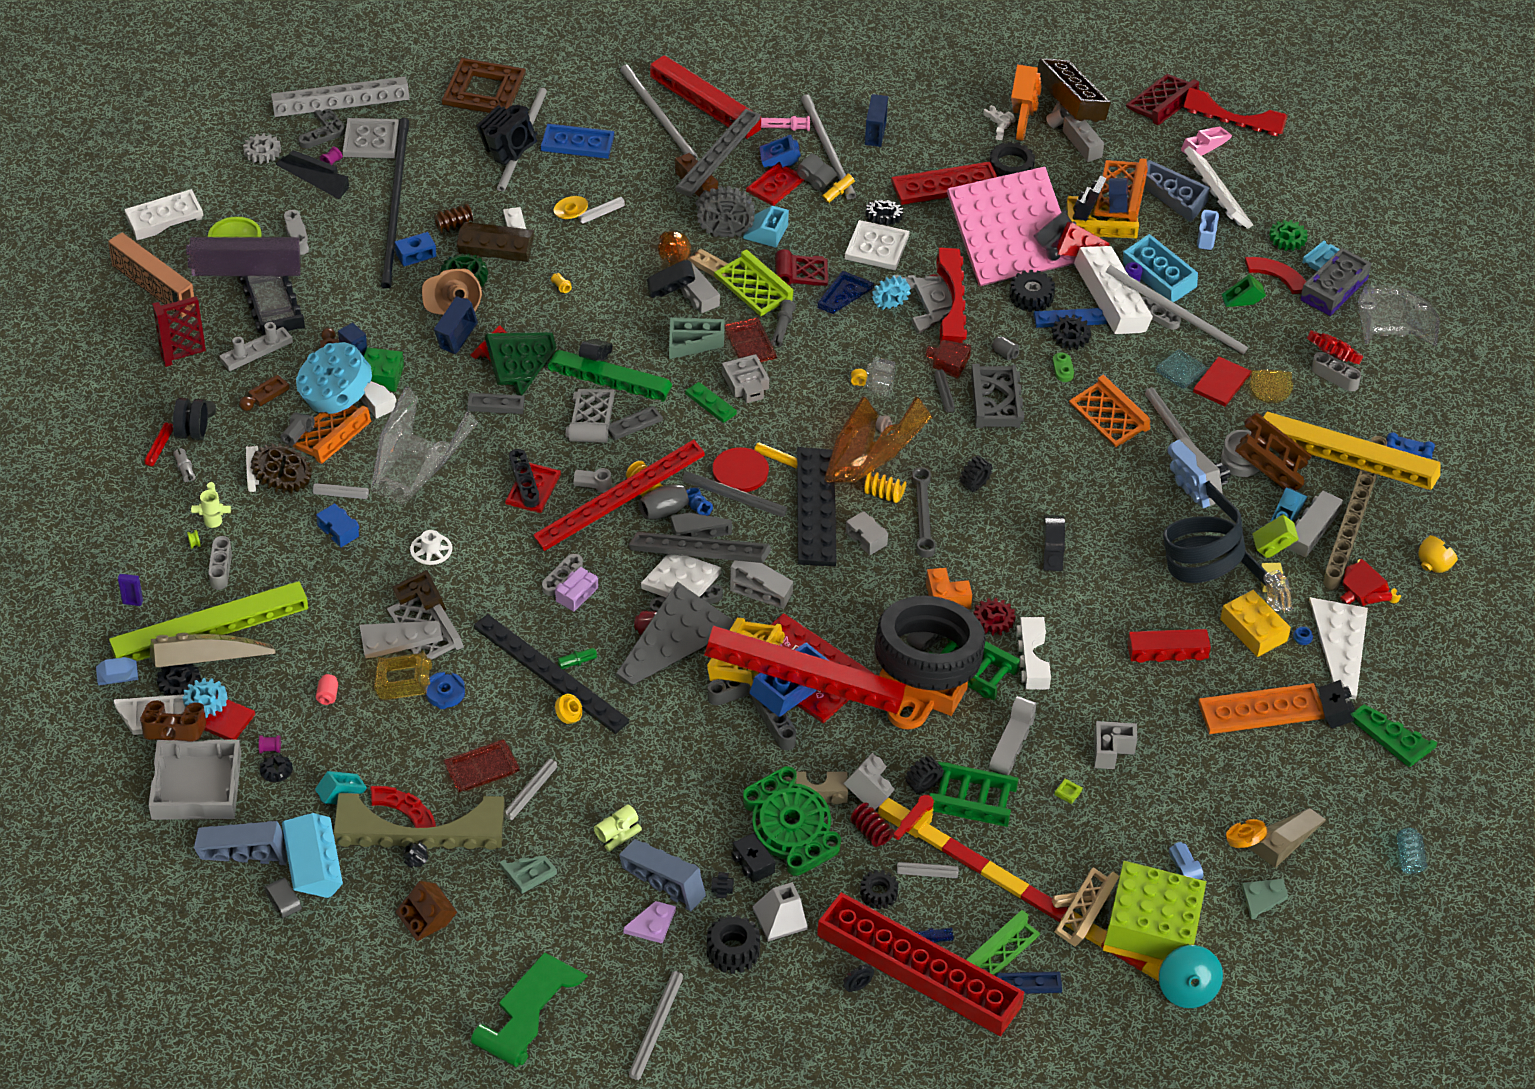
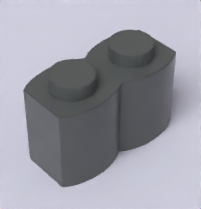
[796,153,838,192]

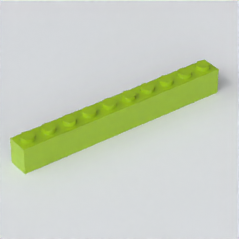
[109,581,308,662]

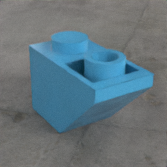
[1270,487,1308,522]

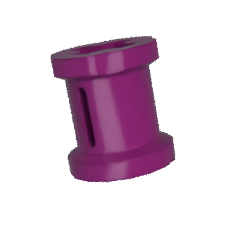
[320,146,343,165]
[259,735,281,754]

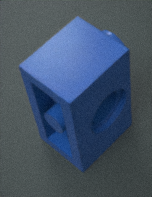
[395,232,436,267]

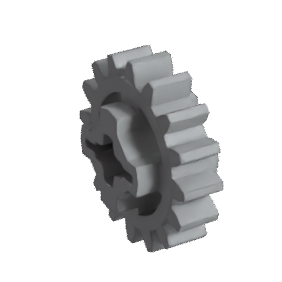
[243,133,281,164]

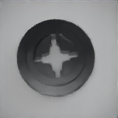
[260,754,293,782]
[843,964,874,992]

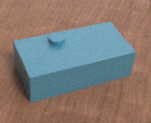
[1123,234,1198,302]

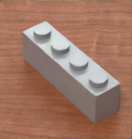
[1286,491,1343,558]

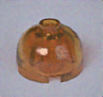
[658,231,691,267]

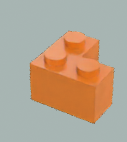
[926,568,972,609]

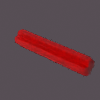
[144,422,173,466]

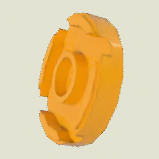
[1226,819,1268,848]

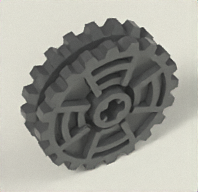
[697,186,755,237]

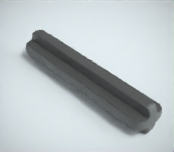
[934,369,955,412]

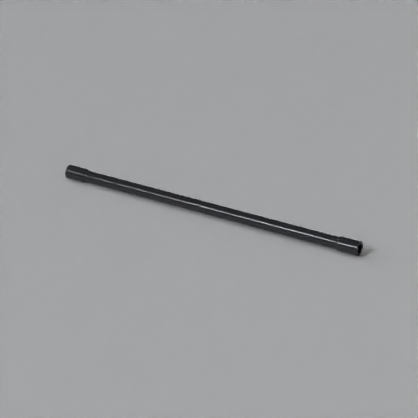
[381,118,409,288]

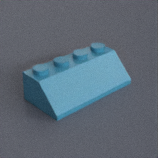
[282,813,343,898]

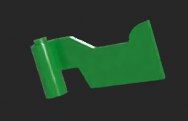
[471,953,588,1067]

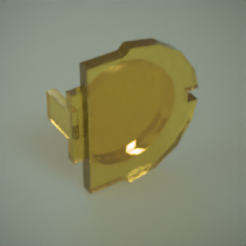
[1250,369,1294,403]

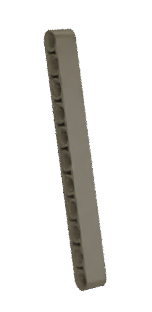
[1323,436,1387,590]

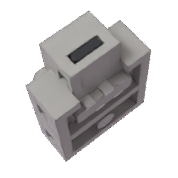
[722,354,769,403]

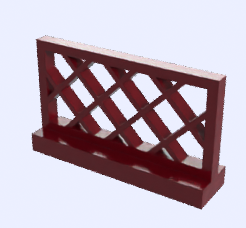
[1126,74,1199,126]
[152,296,206,367]

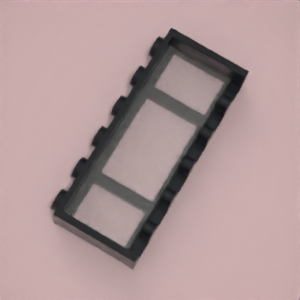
[235,245,305,336]

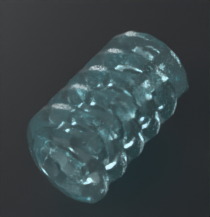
[1396,827,1428,874]

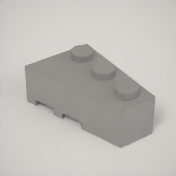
[730,560,793,609]

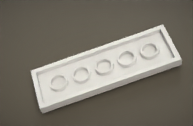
[1184,146,1253,229]

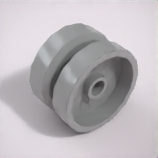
[1221,430,1261,477]

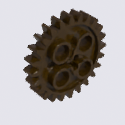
[250,443,312,494]

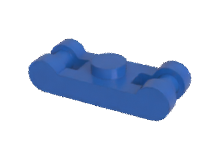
[1386,432,1435,460]

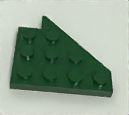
[484,332,557,396]

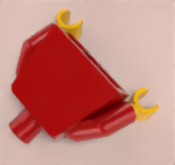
[1340,559,1401,606]

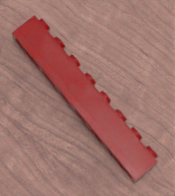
[650,55,761,139]

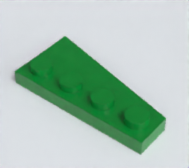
[1353,704,1438,768]

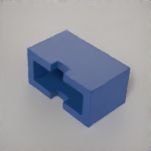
[316,503,359,547]

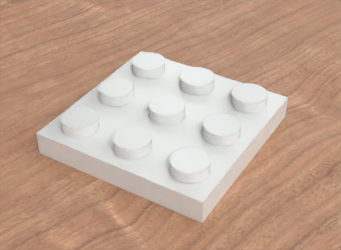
[845,220,910,271]
[641,554,721,597]

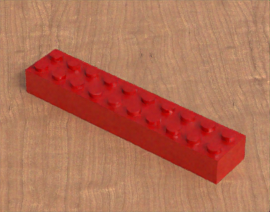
[817,892,1024,1037]

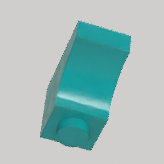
[315,771,367,804]

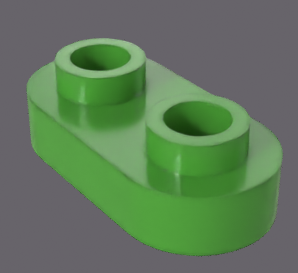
[1052,353,1074,382]

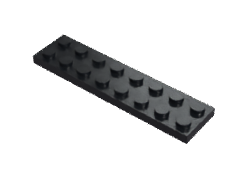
[796,447,837,566]

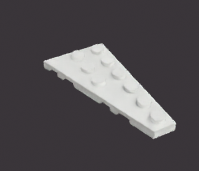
[1309,597,1368,700]

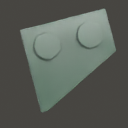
[500,856,557,894]
[1242,879,1288,919]

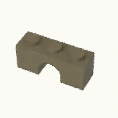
[785,772,848,805]

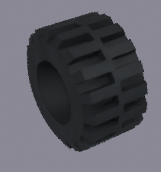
[707,915,760,974]

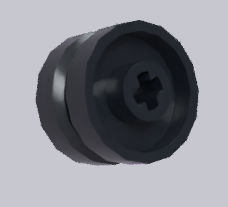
[173,398,208,440]

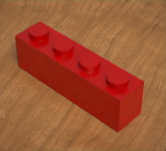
[1127,629,1211,663]

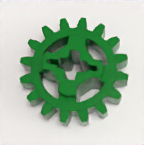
[1269,220,1308,251]

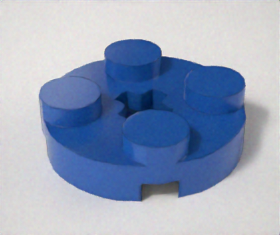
[425,672,465,709]

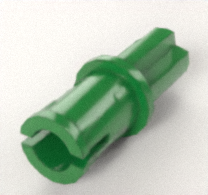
[557,648,597,669]

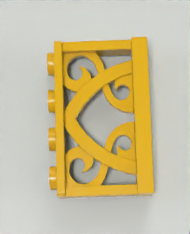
[1066,196,1139,238]
[707,617,785,686]

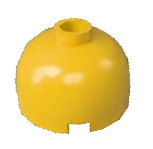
[1418,535,1458,573]

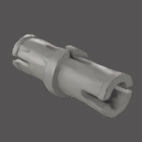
[173,448,195,482]

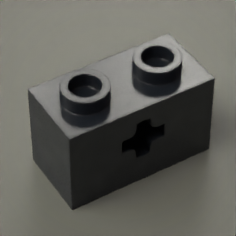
[1318,680,1355,729]
[731,833,775,883]

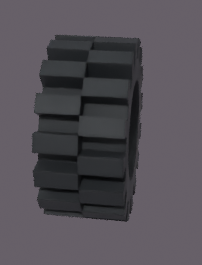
[959,456,993,492]
[905,756,944,795]
[860,870,898,909]

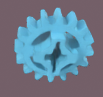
[872,275,911,310]
[182,678,228,718]

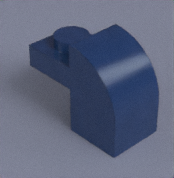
[1109,178,1128,213]

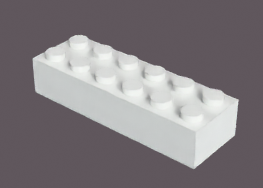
[1074,246,1153,334]

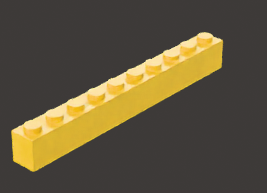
[1264,412,1440,490]

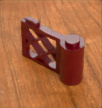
[775,249,828,286]

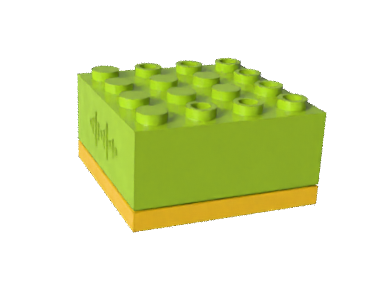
[1103,861,1207,965]

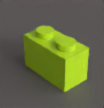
[1252,514,1299,558]

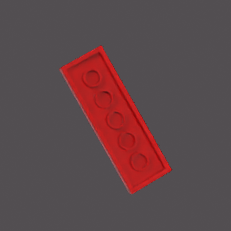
[891,162,997,205]

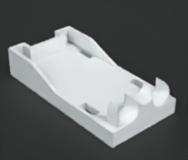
[125,189,203,240]

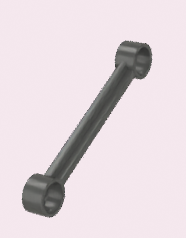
[912,467,936,558]

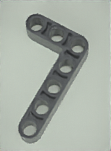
[708,669,796,750]

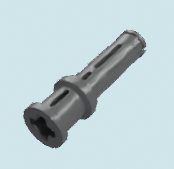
[771,299,796,347]

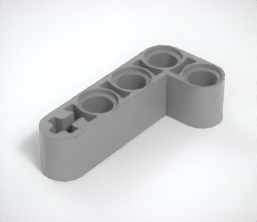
[989,696,1037,775]

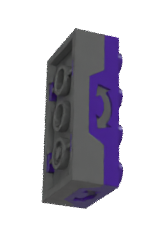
[1301,248,1372,316]

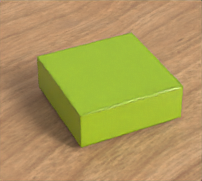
[1054,779,1083,804]

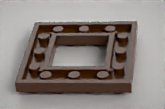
[442,58,526,113]

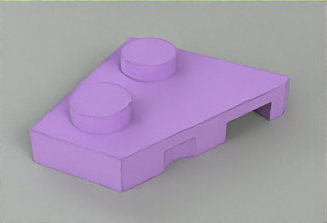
[624,901,676,944]

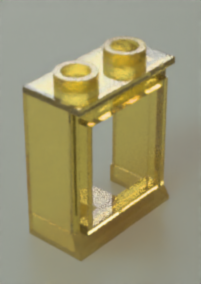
[374,651,432,699]

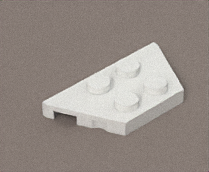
[114,695,193,735]

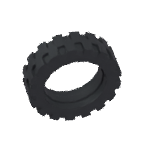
[989,142,1035,177]

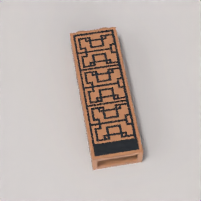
[108,233,194,318]

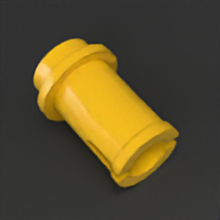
[551,273,572,293]

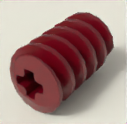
[850,803,895,847]

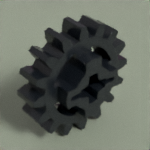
[865,200,903,226]
[1052,315,1091,350]
[156,663,201,696]

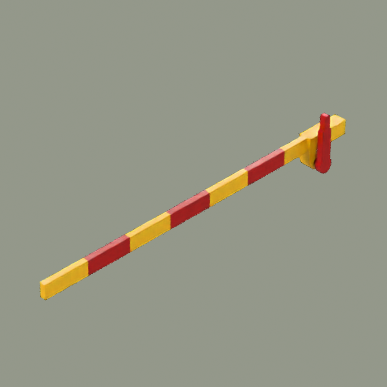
[878,795,1192,984]

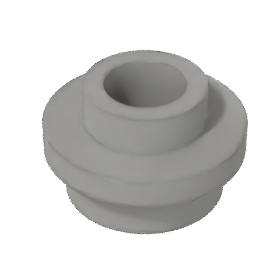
[876,415,892,434]

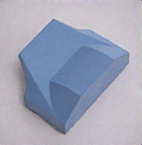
[96,657,138,685]

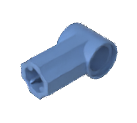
[1169,842,1203,879]

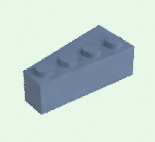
[1144,160,1209,222]
[194,821,288,865]
[619,839,706,912]

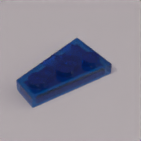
[817,271,874,314]

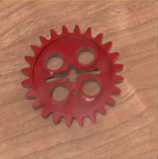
[1307,330,1363,364]

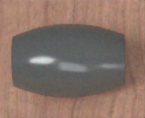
[639,484,689,519]

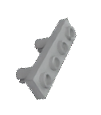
[219,322,293,371]

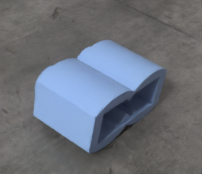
[1197,210,1219,250]

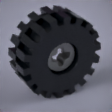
[1010,270,1055,312]

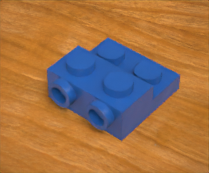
[760,135,801,168]

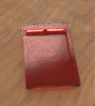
[724,317,777,362]
[444,739,520,792]

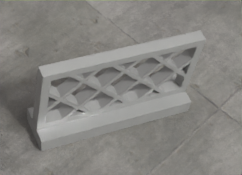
[387,597,464,664]

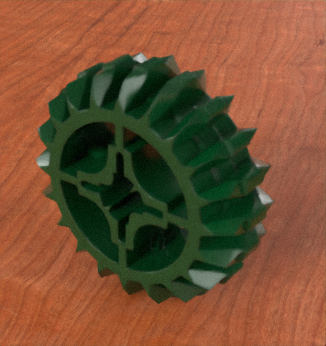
[440,253,488,287]

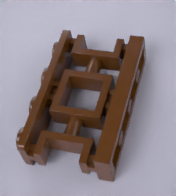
[1235,413,1312,491]

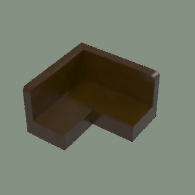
[392,570,447,611]

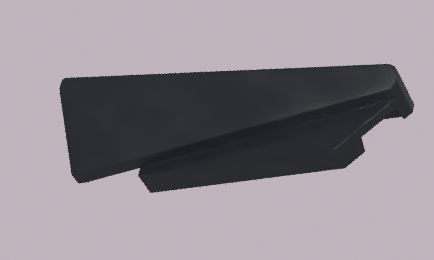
[276,150,349,199]

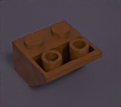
[395,881,457,941]

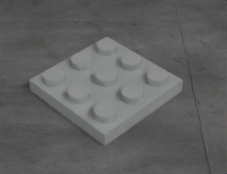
[343,118,399,158]

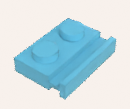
[1302,240,1340,271]

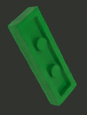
[685,382,737,423]

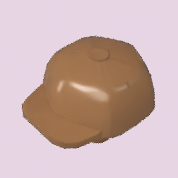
[422,269,482,315]

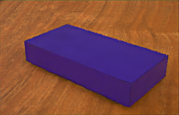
[118,574,143,606]

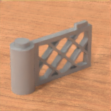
[566,389,615,443]

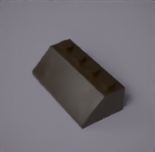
[457,222,535,262]

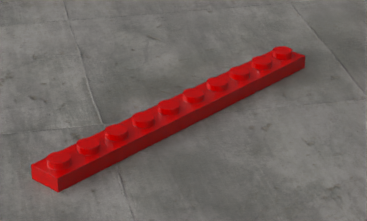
[533,440,705,551]

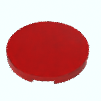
[713,447,769,492]

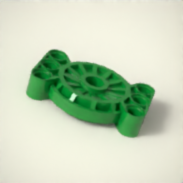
[743,766,841,876]

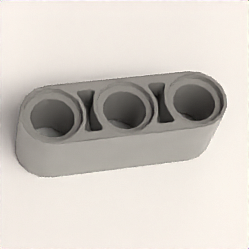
[1311,352,1361,391]
[208,536,232,590]

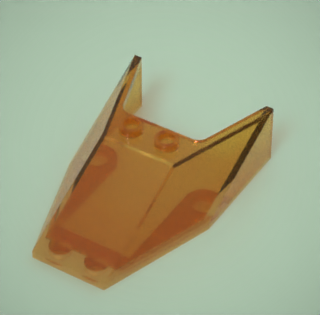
[825,397,933,483]

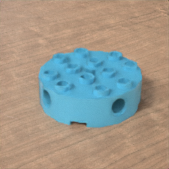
[296,342,372,414]

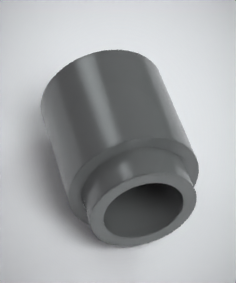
[992,336,1019,360]

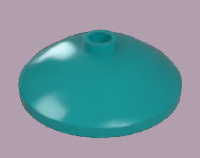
[1159,945,1223,1008]

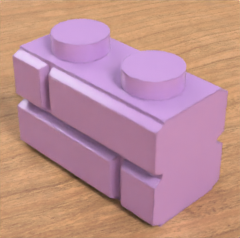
[555,567,598,612]

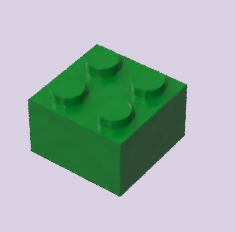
[364,347,404,392]

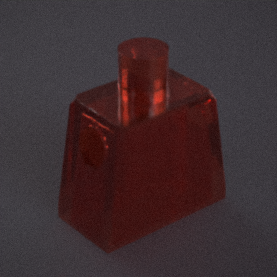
[926,340,971,379]

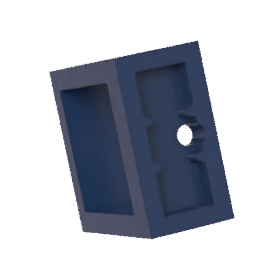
[865,94,888,147]
[434,296,478,354]

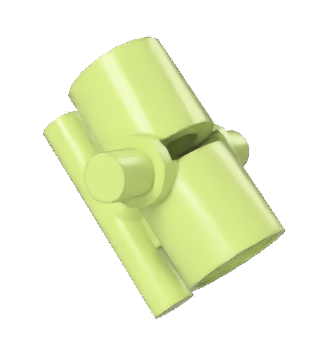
[191,482,231,528]
[594,805,642,852]

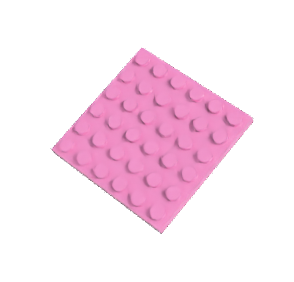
[947,167,1076,286]

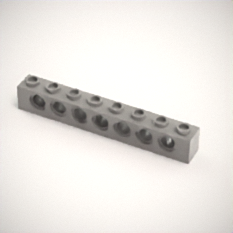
[271,77,410,117]

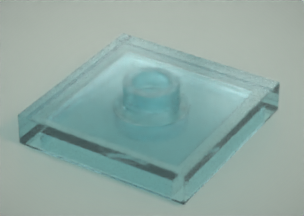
[1156,349,1207,389]

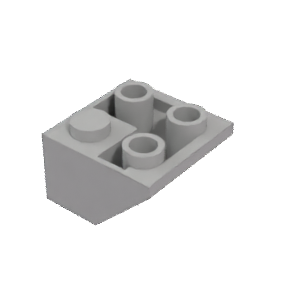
[753,882,807,941]

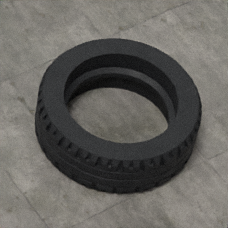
[874,596,986,690]

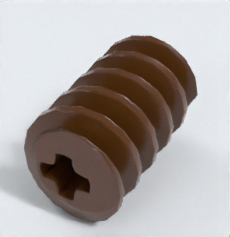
[434,204,474,234]

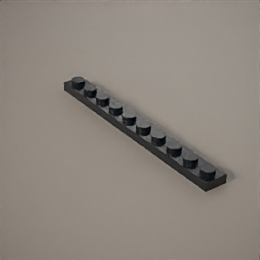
[474,614,629,734]

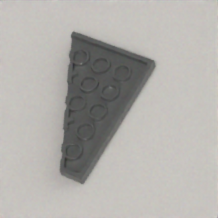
[615,582,735,686]

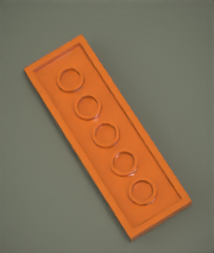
[1198,683,1325,734]

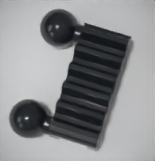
[1034,210,1082,261]

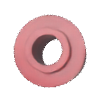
[316,674,338,705]

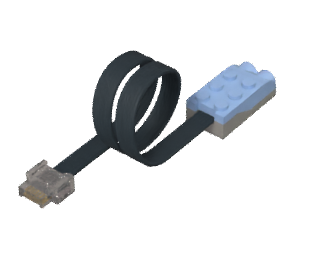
[1163,437,1294,613]

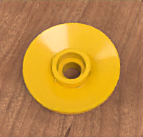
[554,196,588,219]

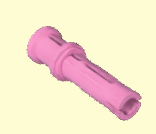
[761,116,810,131]

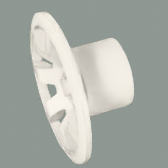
[410,530,452,565]

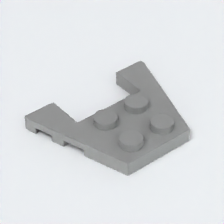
[893,275,952,333]

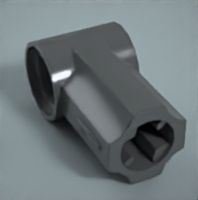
[280,412,315,446]

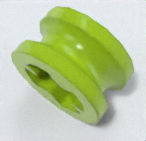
[187,530,201,549]

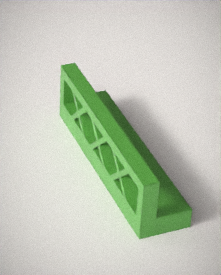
[966,910,1040,976]

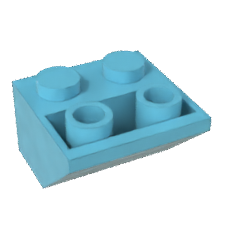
[743,206,789,247]

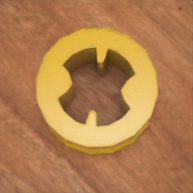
[851,369,867,386]

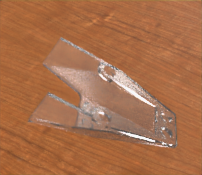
[1357,285,1440,346]
[370,386,478,505]

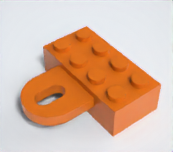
[1011,64,1042,141]
[880,669,968,729]

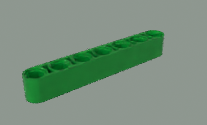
[548,350,672,402]

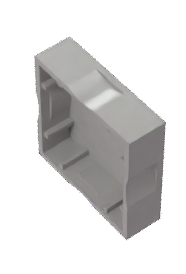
[149,740,242,820]

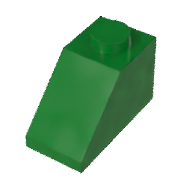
[1222,274,1266,307]

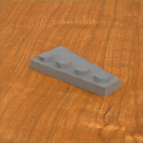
[360,621,443,658]

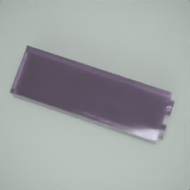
[186,237,301,276]

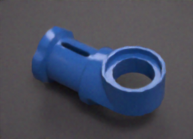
[686,488,713,516]

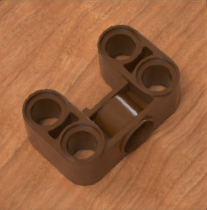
[140,700,207,742]

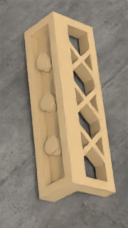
[1054,867,1120,946]

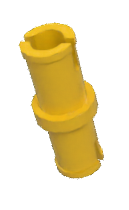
[822,173,855,203]

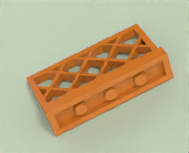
[1094,159,1148,222]
[1069,374,1150,447]
[292,405,371,464]

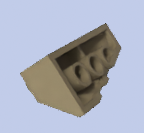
[1247,808,1326,868]

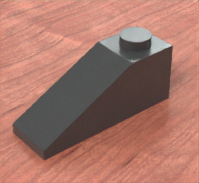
[671,513,732,538]

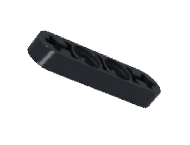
[509,449,540,507]

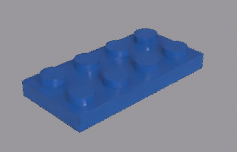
[541,124,614,159]

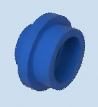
[1293,626,1313,645]

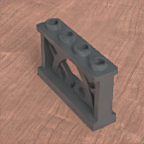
[971,364,1024,428]

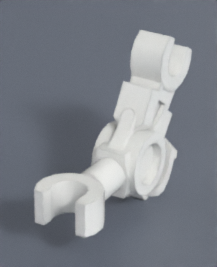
[983,105,1015,140]

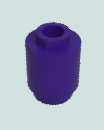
[1125,262,1143,282]

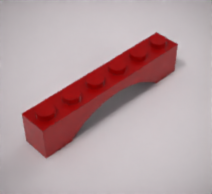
[1184,88,1288,136]
[936,247,967,346]

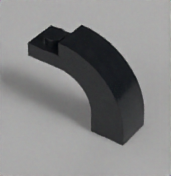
[1043,515,1065,571]

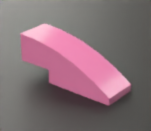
[1181,126,1232,156]

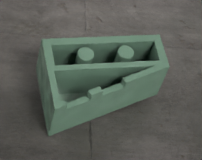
[669,318,725,359]

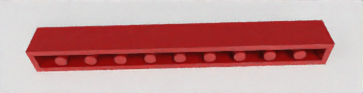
[704,626,906,714]

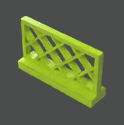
[714,249,794,316]

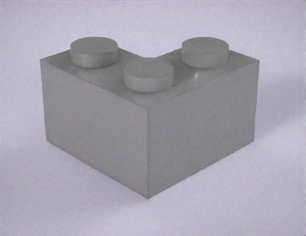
[1094,721,1137,769]
[843,753,895,810]

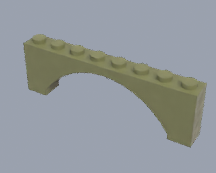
[334,793,505,850]

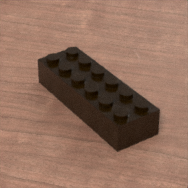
[1037,58,1111,122]

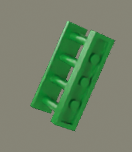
[929,638,1020,701]
[929,761,1019,827]

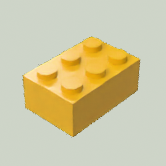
[1220,590,1291,657]

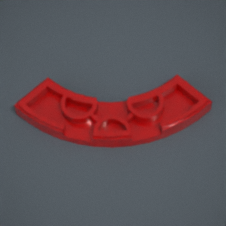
[1245,257,1306,294]
[370,786,436,828]

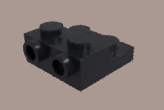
[1073,176,1107,221]

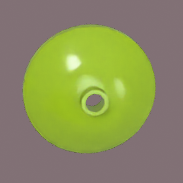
[208,217,262,256]

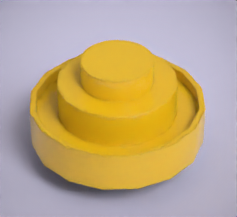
[555,694,583,724]

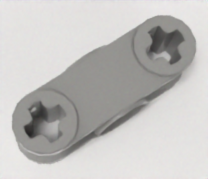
[284,210,309,255]

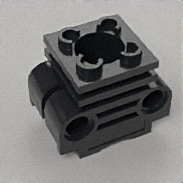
[476,105,538,165]

